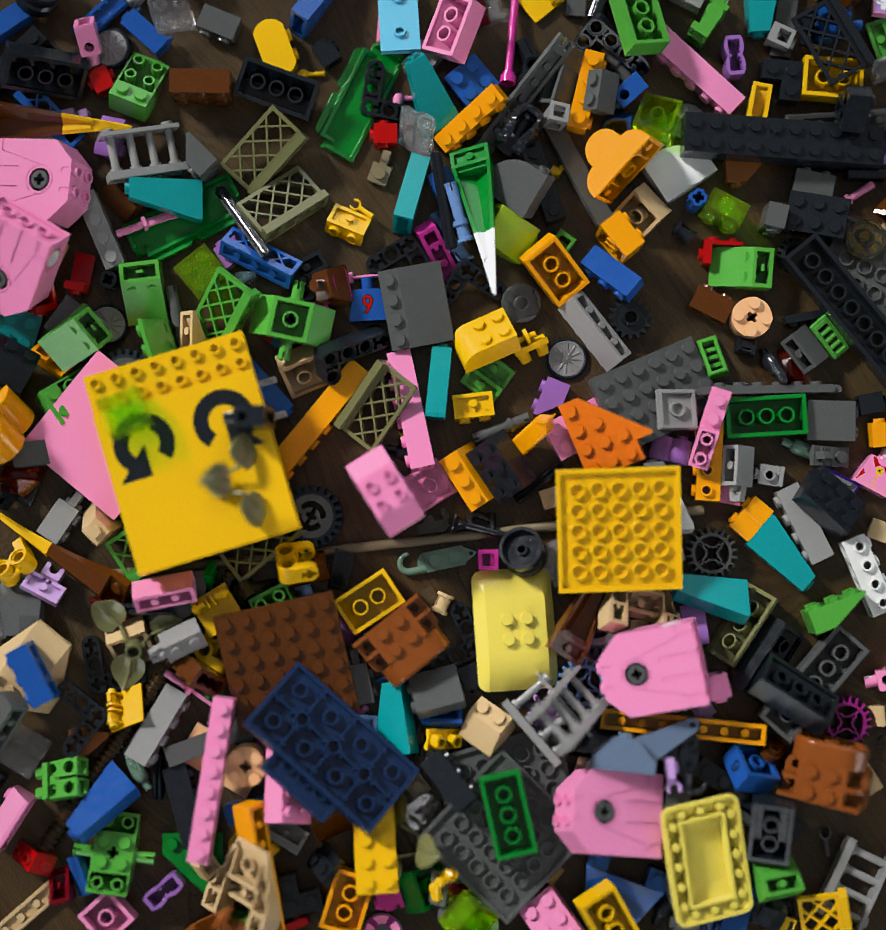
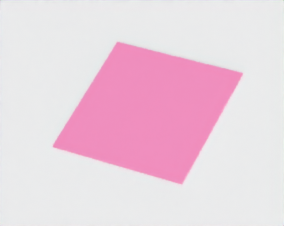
[24,350,120,520]

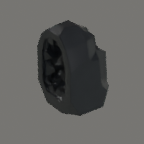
[755,898,788,930]

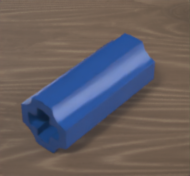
[684,188,708,214]
[67,855,92,897]

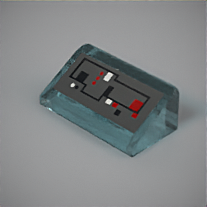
[235,271,259,293]

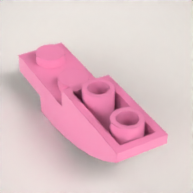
[688,386,732,471]

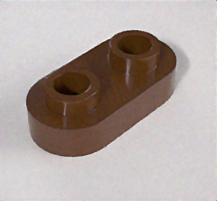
[759,736,788,764]

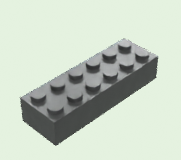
[755,625,869,743]

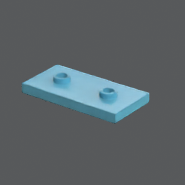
[378,0,421,55]

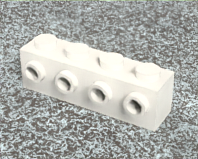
[838,533,886,618]

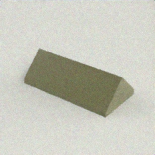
[704,582,779,668]

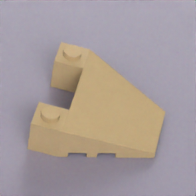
[598,590,681,633]
[201,836,281,930]

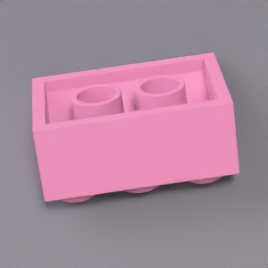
[421,0,486,65]
[0,784,37,852]

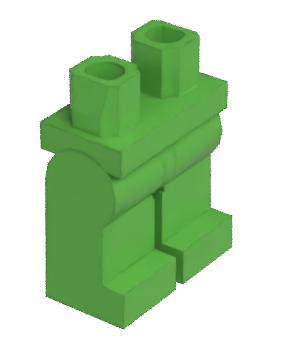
[684,0,730,50]
[35,756,89,802]

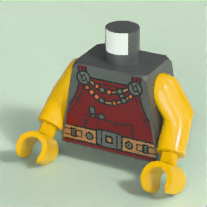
[429,868,471,920]

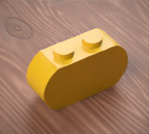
[253,19,300,73]

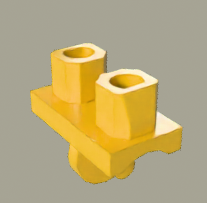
[513,329,549,365]
[424,727,462,750]

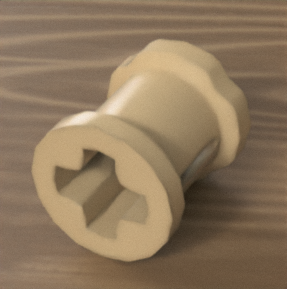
[430,591,454,616]

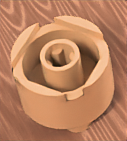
[728,297,773,340]
[225,742,266,787]

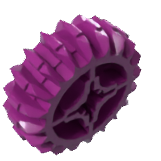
[822,694,872,743]

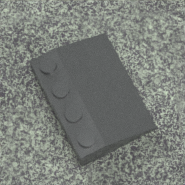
[377,261,455,351]

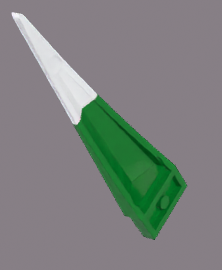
[449,142,497,296]

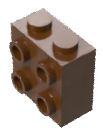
[171,653,228,697]

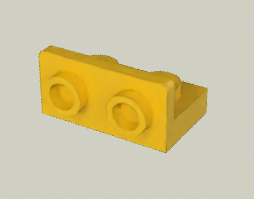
[325,203,372,246]
[452,391,495,424]

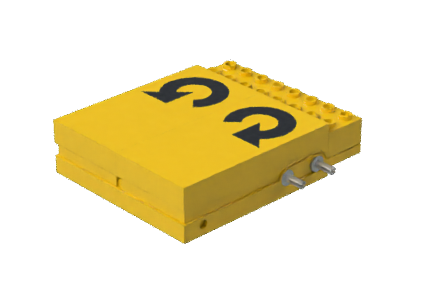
[83,330,303,576]

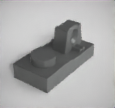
[809,445,849,468]

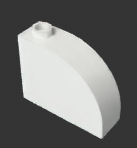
[641,145,718,205]

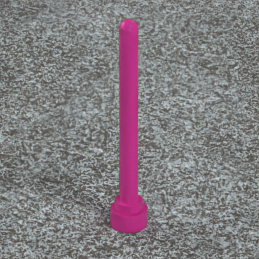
[500,0,519,87]

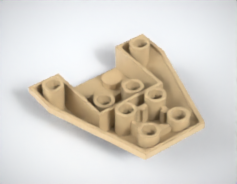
[0,620,72,714]

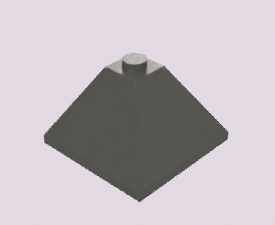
[0,575,45,636]

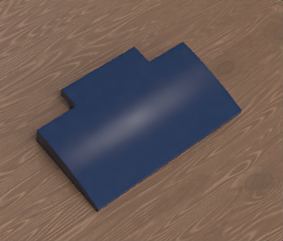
[242,661,420,835]

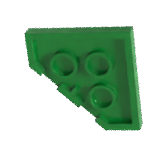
[162,831,224,894]

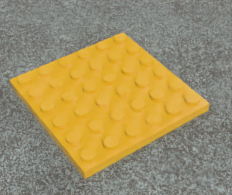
[555,465,683,593]

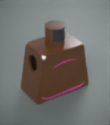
[309,264,354,307]

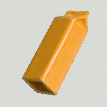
[512,413,556,457]

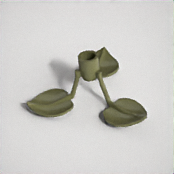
[199,433,266,528]
[91,600,184,691]
[394,792,442,881]

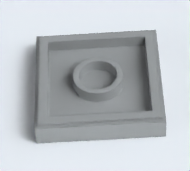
[655,389,698,430]

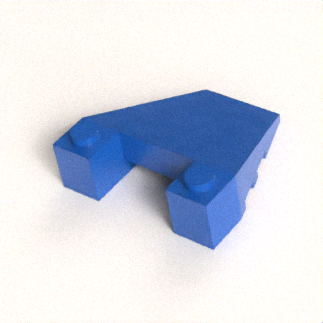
[583,854,668,928]

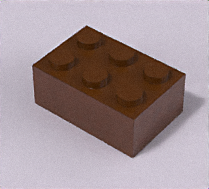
[169,68,235,106]

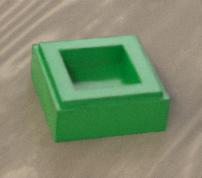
[203,561,217,590]

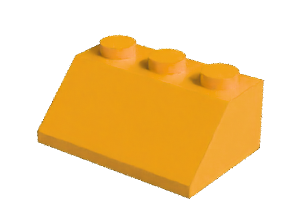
[439,441,494,512]

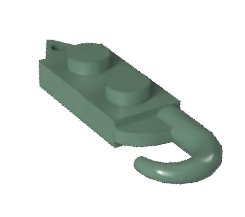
[397,545,477,576]

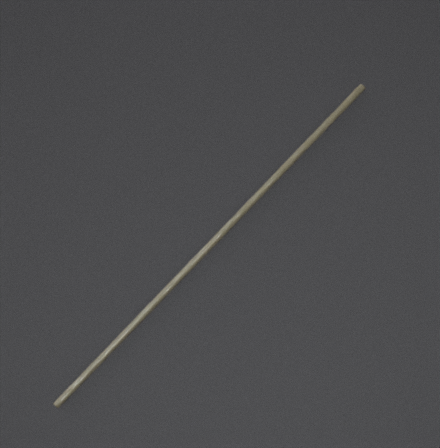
[114,505,704,578]

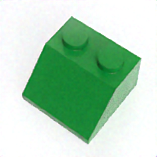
[398,860,443,914]

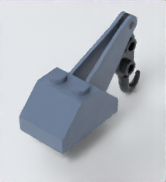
[589,717,707,795]

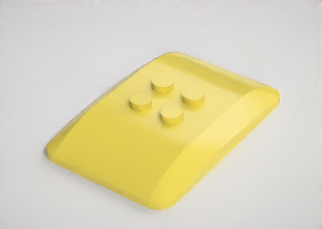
[471,568,558,692]
[661,793,753,928]

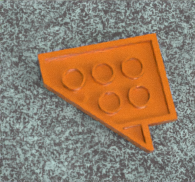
[558,398,654,469]

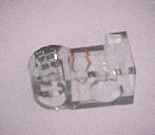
[484,0,510,26]

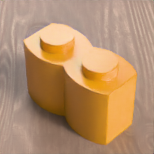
[727,496,774,542]

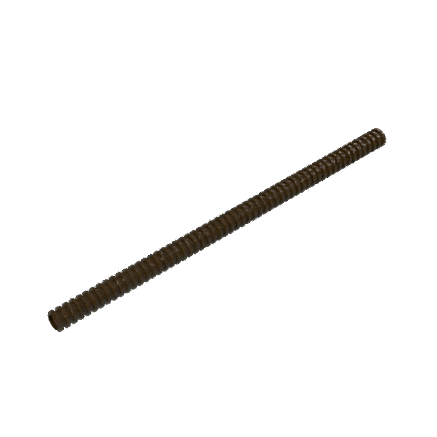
[23,569,238,875]

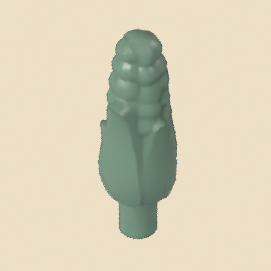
[780,437,810,460]
[123,747,153,792]

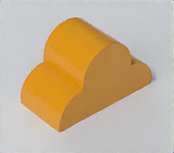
[585,129,664,205]
[0,385,35,465]

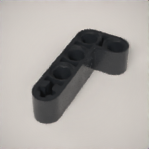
[574,13,652,76]
[314,325,390,386]

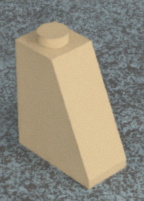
[82,503,125,546]

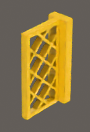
[796,887,852,930]

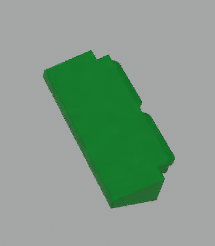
[315,42,405,163]
[122,172,242,262]

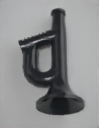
[451,510,507,538]

